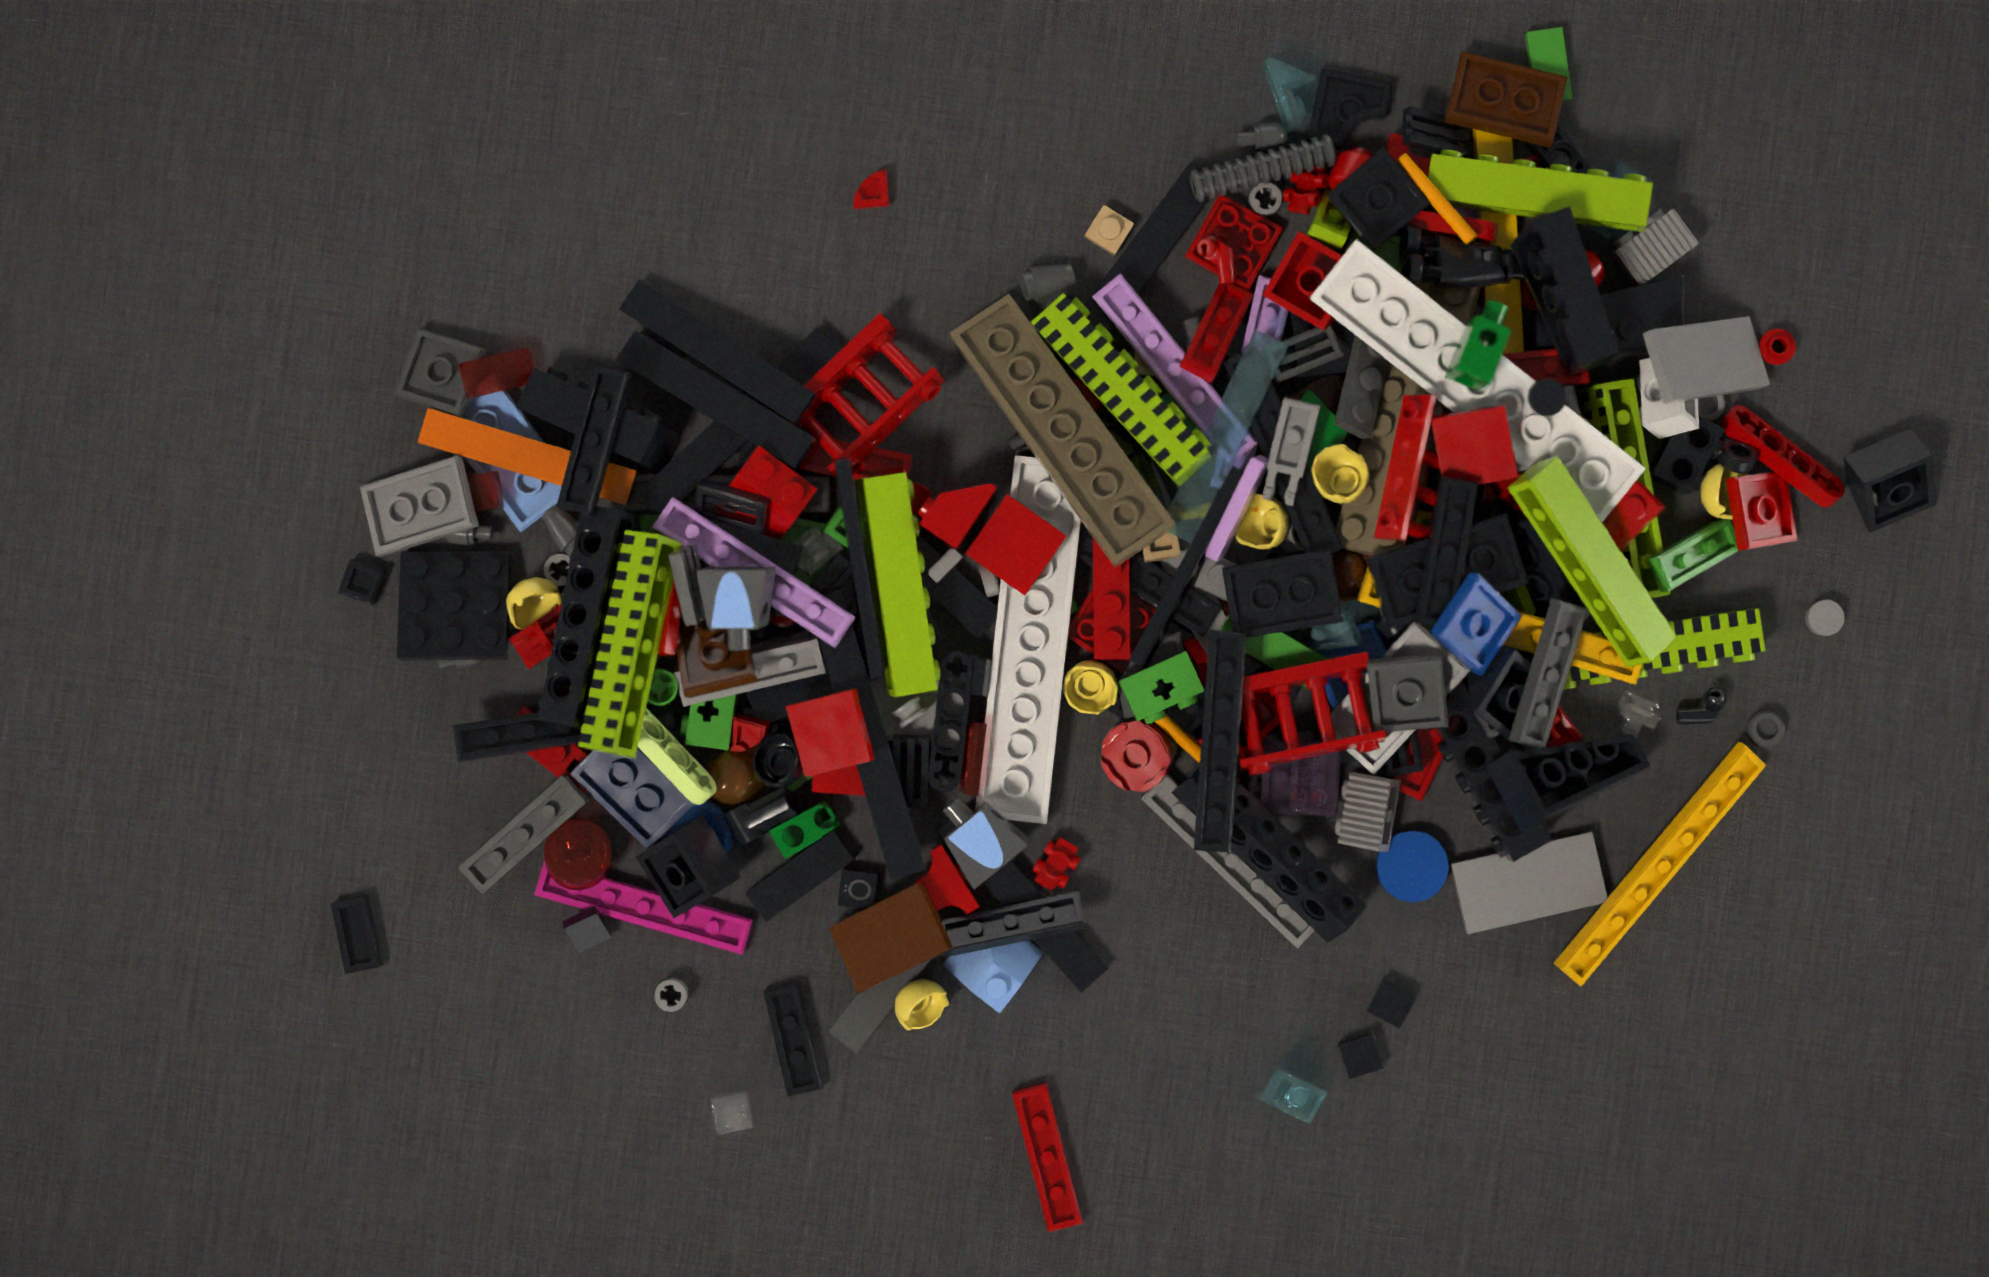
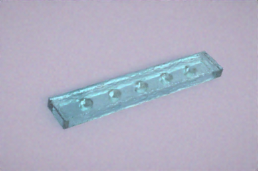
[1168,330,1289,543]

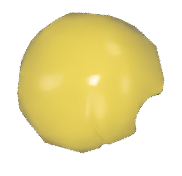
[1311,444,1370,504]
[1700,463,1748,520]
[1235,494,1289,550]
[506,577,562,629]
[1063,660,1118,715]
[895,978,949,1031]

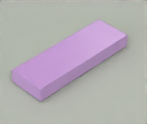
[1205,455,1268,562]

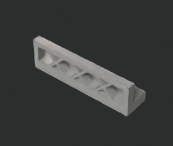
[674,630,826,707]

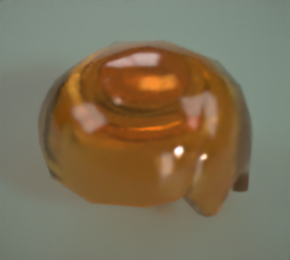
[706,750,763,805]

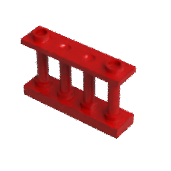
[775,313,945,476]
[1374,395,1442,541]
[1240,652,1386,775]

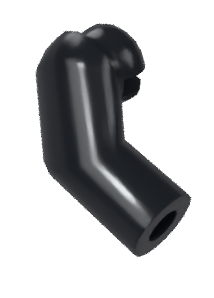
[1676,687,1726,725]

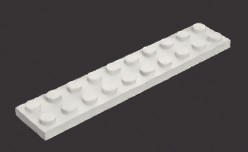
[1309,240,1646,523]
[975,455,1081,824]

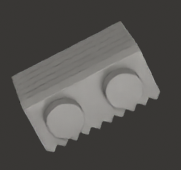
[1609,208,1699,287]
[1335,772,1401,852]

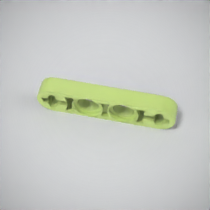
[638,708,717,805]

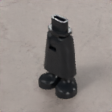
[1399,224,1525,288]

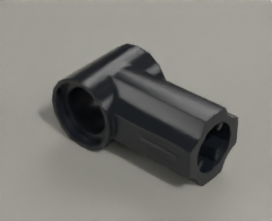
[723,786,800,847]

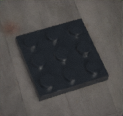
[397,551,511,661]

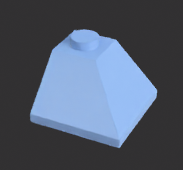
[943,908,1044,1013]

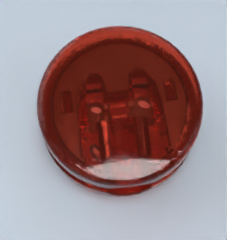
[544,819,612,890]

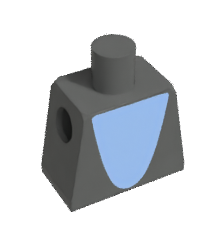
[697,566,775,650]
[943,796,1029,889]

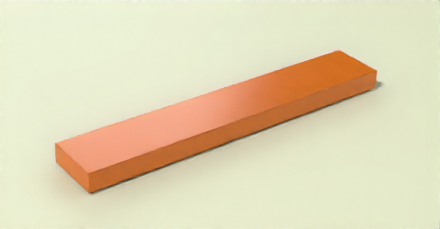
[417,408,638,506]

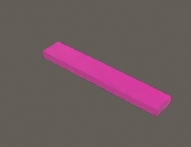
[534,860,753,955]

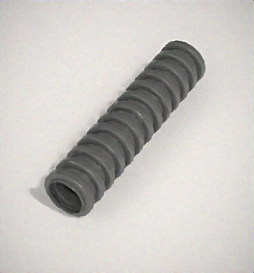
[1190,134,1336,202]

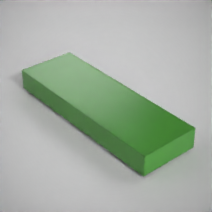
[1648,518,1738,592]
[1219,614,1328,691]

